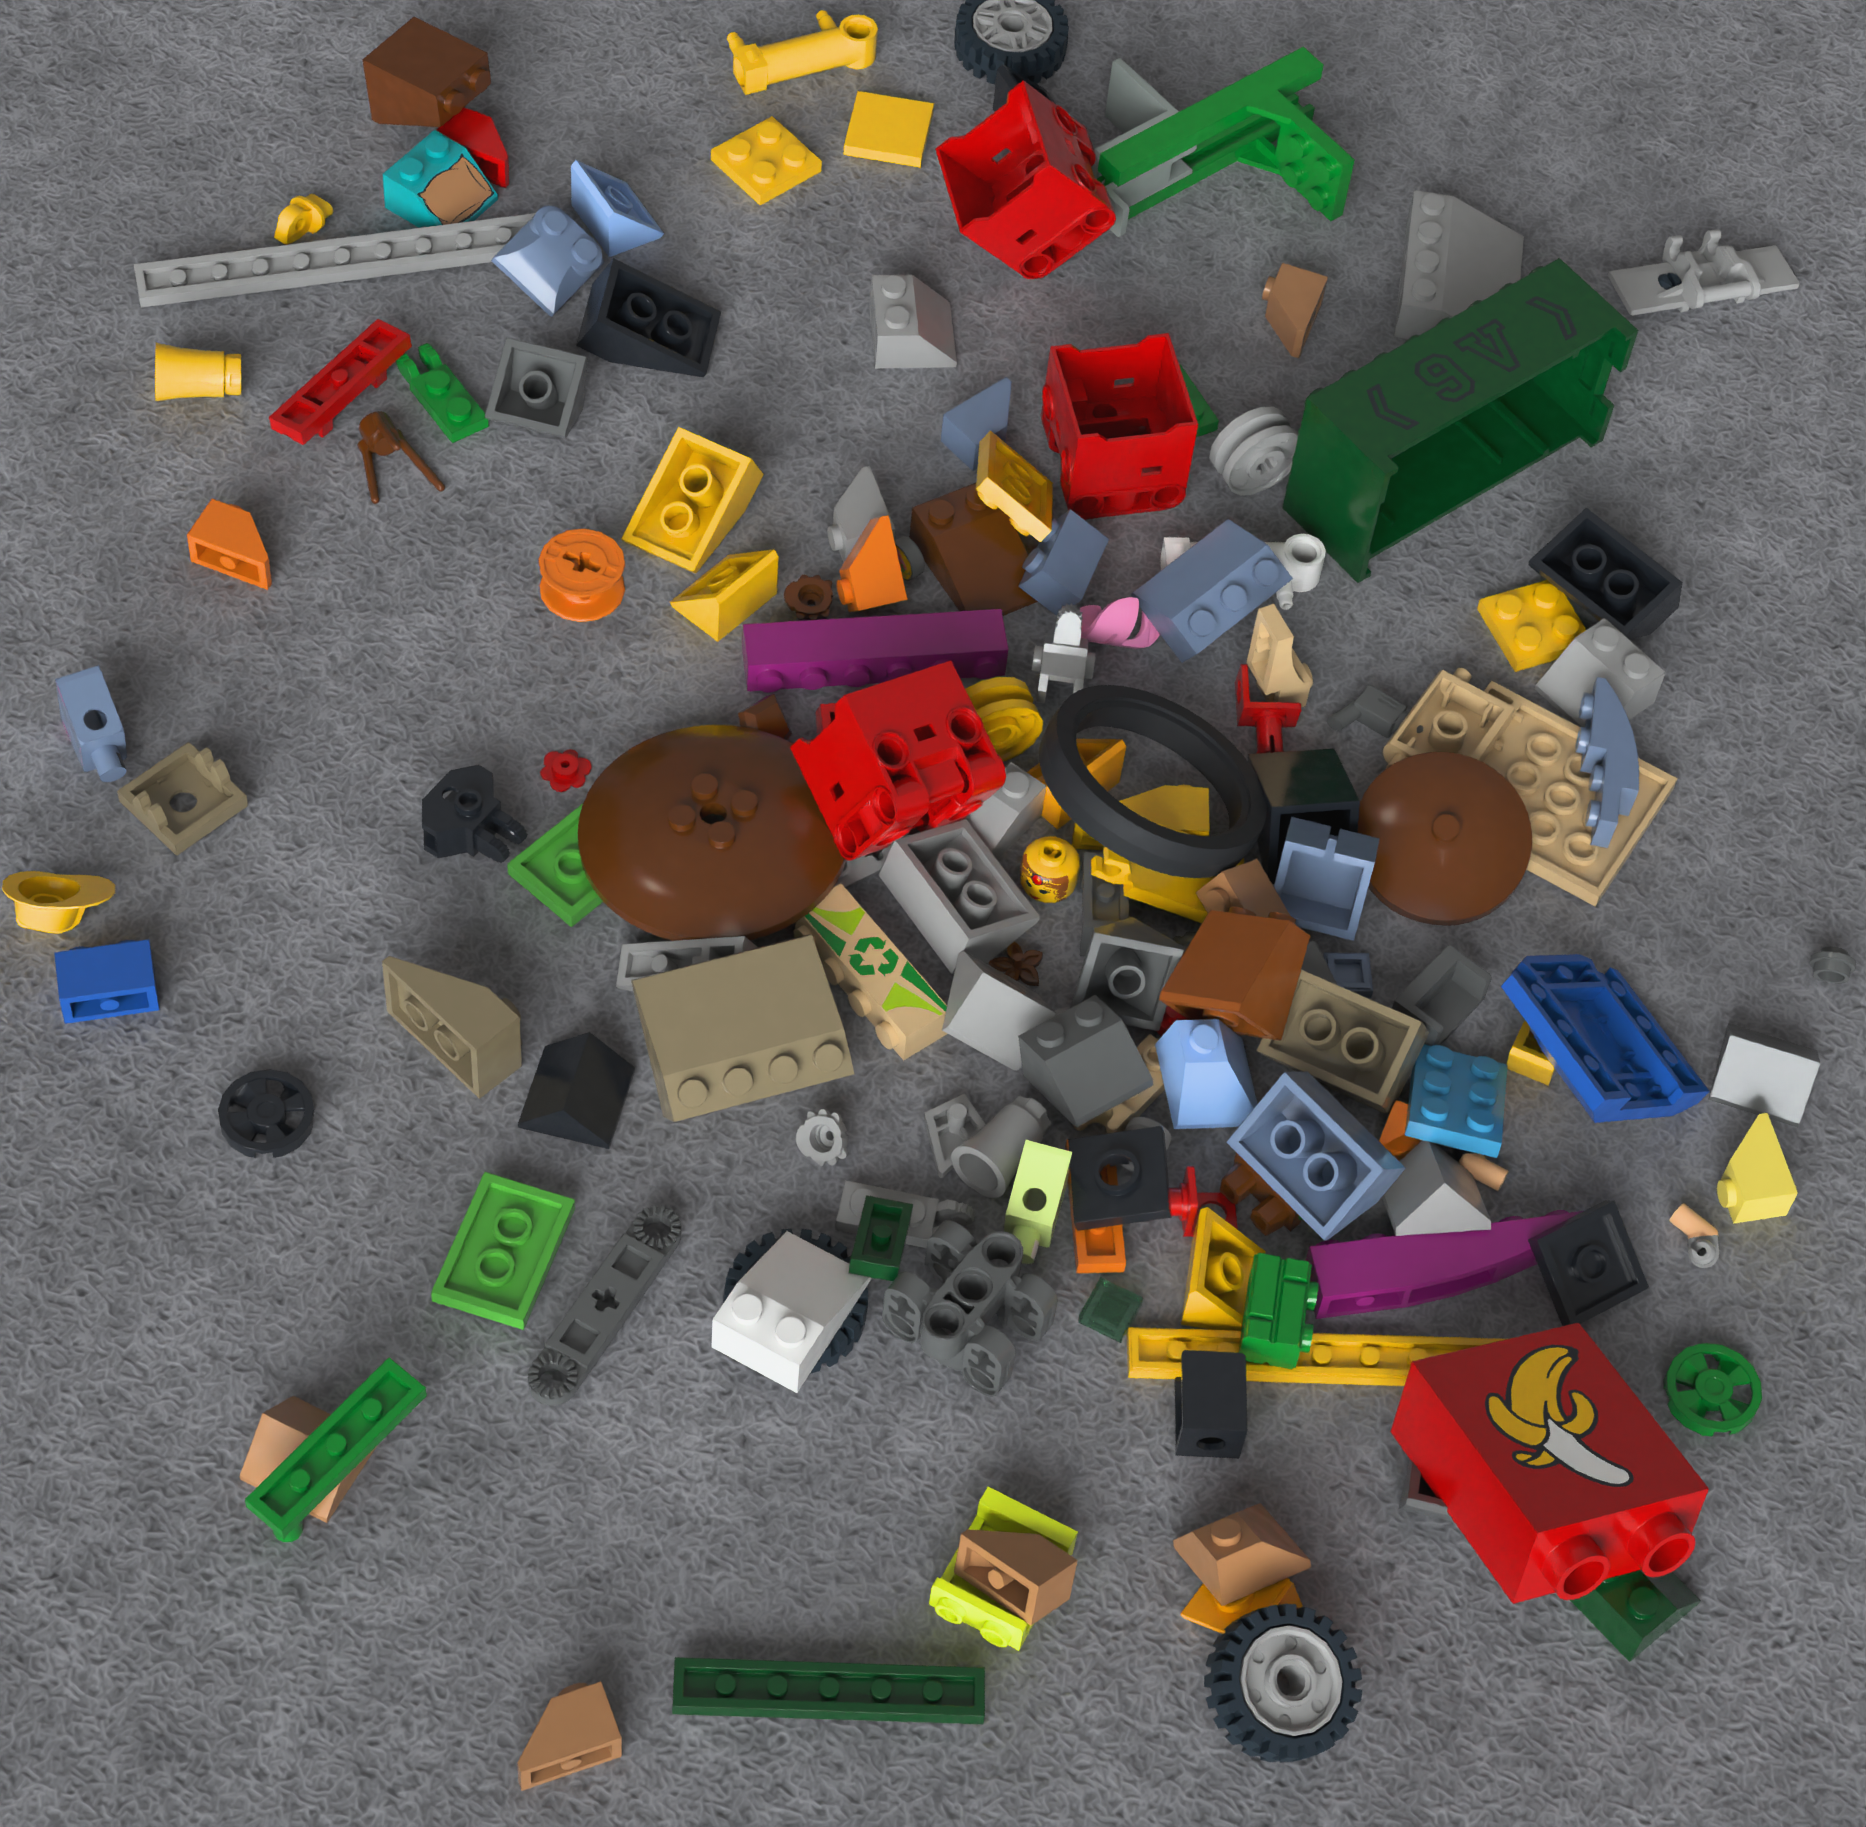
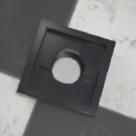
[1068,1126,1172,1231]

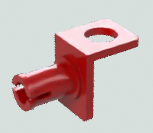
[1235,664,1302,754]
[1169,1166,1238,1237]

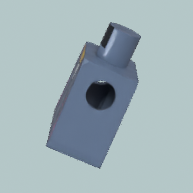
[55,665,127,782]

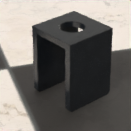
[1174,1350,1248,1459]

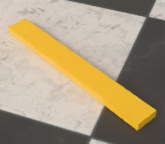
[1127,1327,1505,1386]

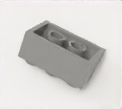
[879,819,1040,974]

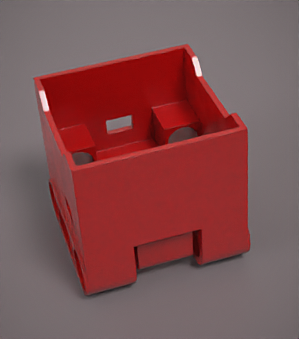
[935,80,1116,279]
[1040,333,1198,520]
[790,660,1006,861]

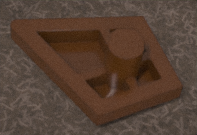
[738,694,792,740]

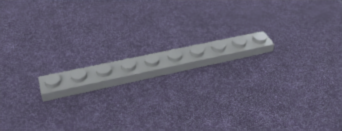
[134,213,536,308]

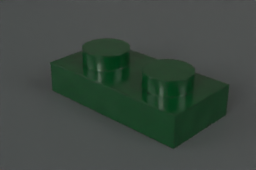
[849,1195,913,1281]

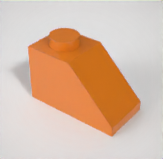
[187,499,272,590]
[837,515,908,612]

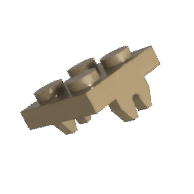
[117,742,248,856]

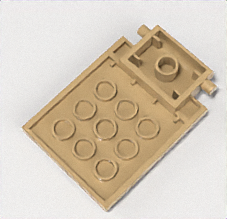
[1383,668,1678,907]

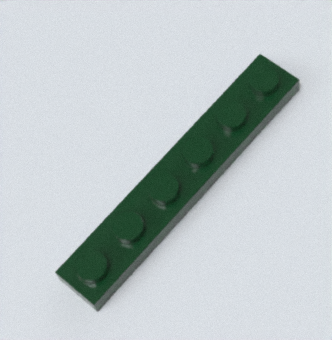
[672,1657,985,1724]

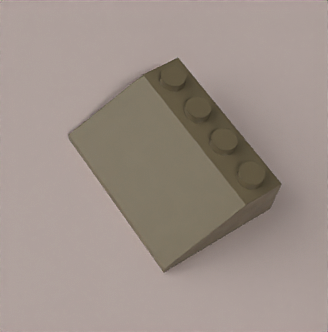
[631,934,855,1122]

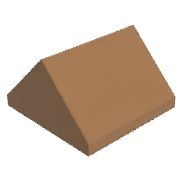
[240,1396,378,1523]

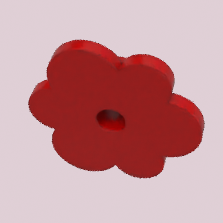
[540,749,592,792]

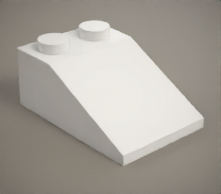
[712,1231,871,1393]

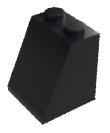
[1248,748,1360,884]

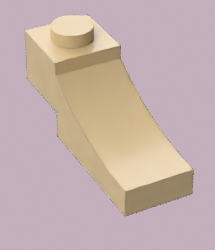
[1246,604,1313,707]

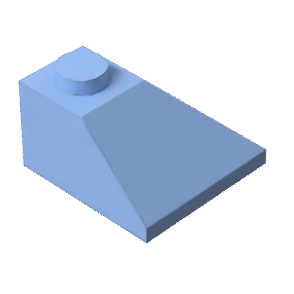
[1155,1019,1257,1129]

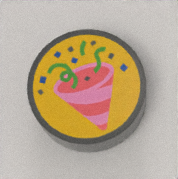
[894,536,925,581]

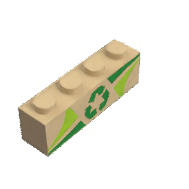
[794,883,948,1061]

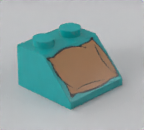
[383,130,498,228]

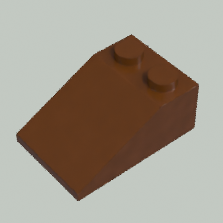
[909,483,1038,616]

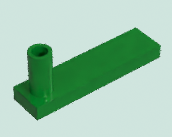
[245,1358,427,1542]

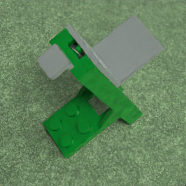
[1092,47,1355,237]

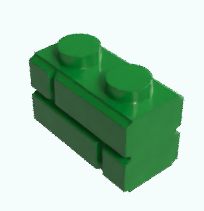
[1238,1253,1319,1369]

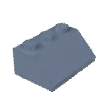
[1130,519,1293,663]
[1227,1071,1406,1240]

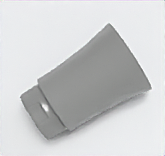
[951,1096,1051,1198]

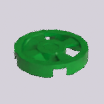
[1663,1343,1762,1436]

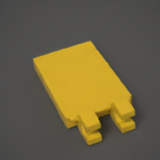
[1091,817,1244,923]

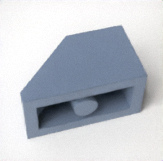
[941,377,1012,471]

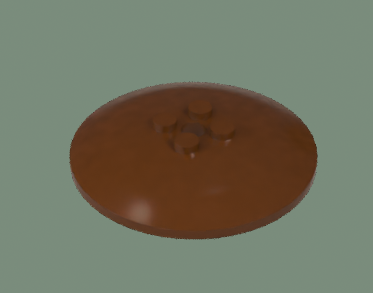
[578,725,846,941]

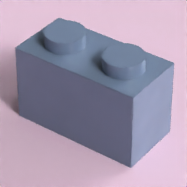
[1018,509,1109,615]

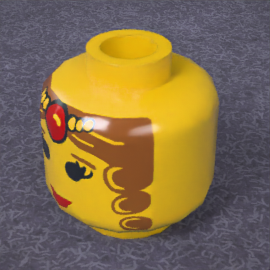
[1020,836,1080,903]

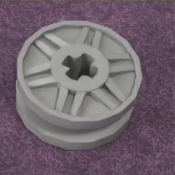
[1209,406,1299,496]

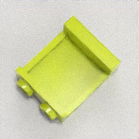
[929,1487,1078,1651]

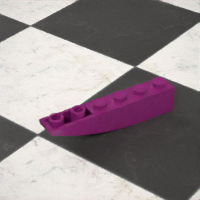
[1305,1210,1583,1319]

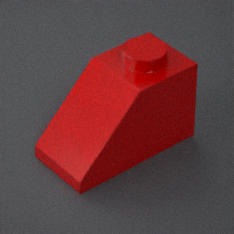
[437,107,509,189]

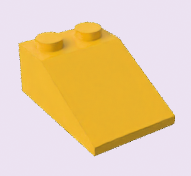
[621,427,764,574]

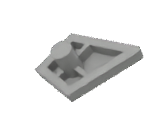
[924,1093,986,1178]

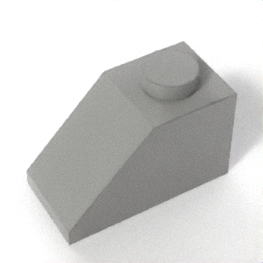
[827,466,896,563]

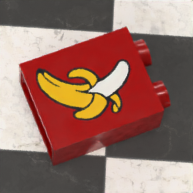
[1390,1323,1709,1604]

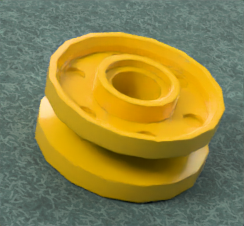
[965,677,1043,761]

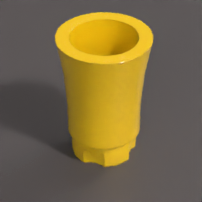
[155,342,241,401]

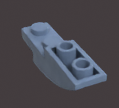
[1575,677,1639,848]

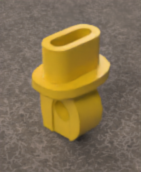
[274,194,333,245]

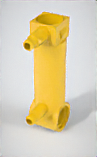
[727,10,878,95]

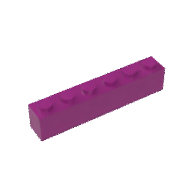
[742,609,1009,693]

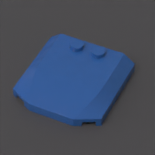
[1501,954,1710,1123]

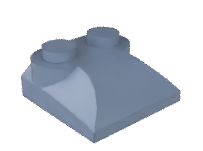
[491,206,604,317]

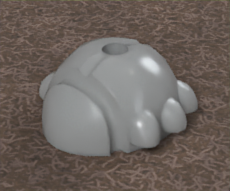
[796,1109,848,1166]

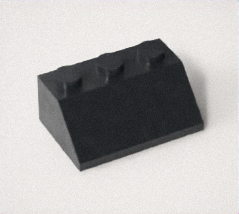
[1528,508,1683,640]

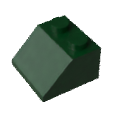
[1570,1570,1701,1662]

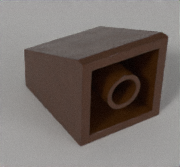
[362,17,491,127]

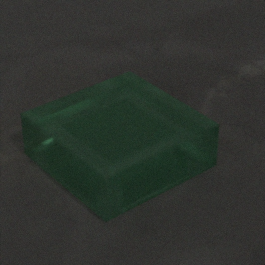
[1078,1277,1144,1343]

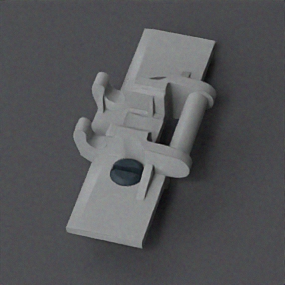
[1607,229,1800,316]

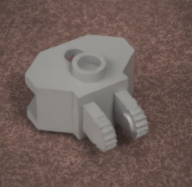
[1032,603,1096,703]

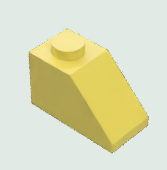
[1717,1113,1798,1224]

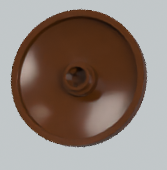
[1358,752,1532,926]

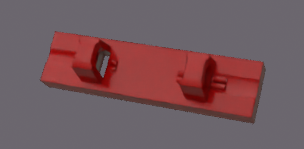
[269,319,412,445]

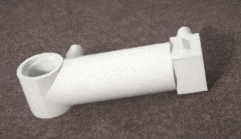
[1160,534,1326,610]

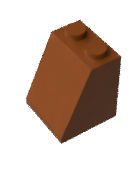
[1159,907,1310,1041]

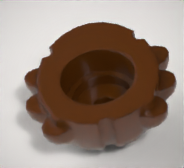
[784,575,833,620]

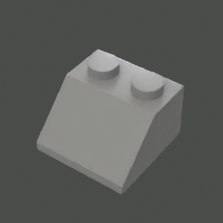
[869,275,957,369]
[1534,618,1666,727]

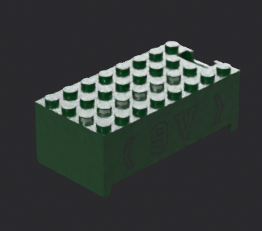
[1282,258,1639,583]

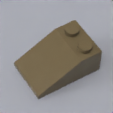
[382,956,522,1099]
[1256,970,1429,1115]

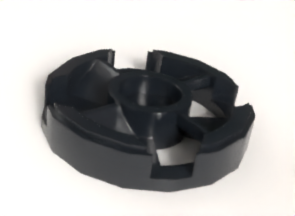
[218,1069,315,1158]

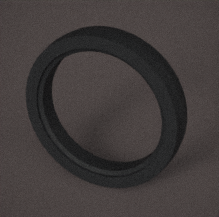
[1039,685,1267,878]

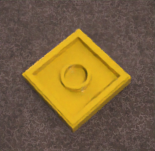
[843,91,934,168]

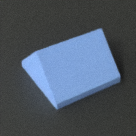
[571,160,664,257]

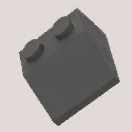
[1018,995,1153,1128]

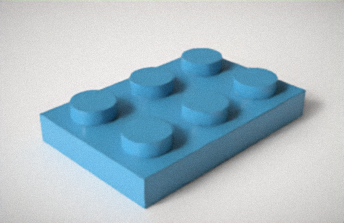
[1405,1044,1508,1158]

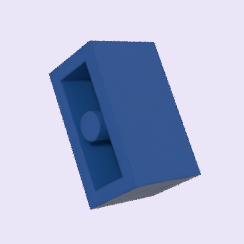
[54,939,160,1024]

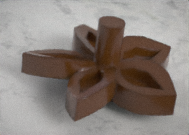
[989,941,1043,986]

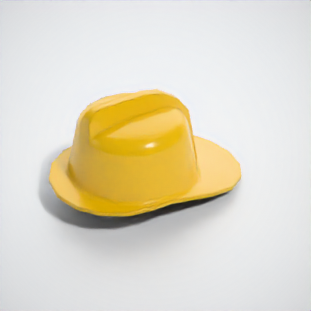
[2,871,116,933]

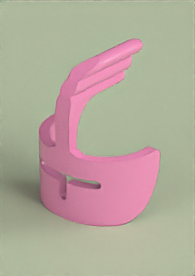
[1079,597,1160,649]

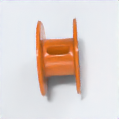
[538,529,625,622]

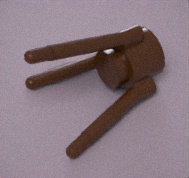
[357,411,445,504]

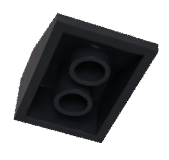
[576,258,721,377]

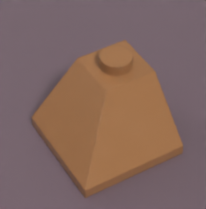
[1173,1503,1311,1606]

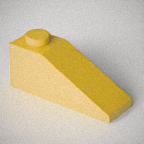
[1071,784,1210,850]

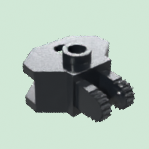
[422,765,528,863]

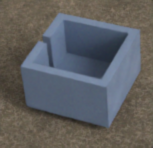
[1274,817,1379,941]

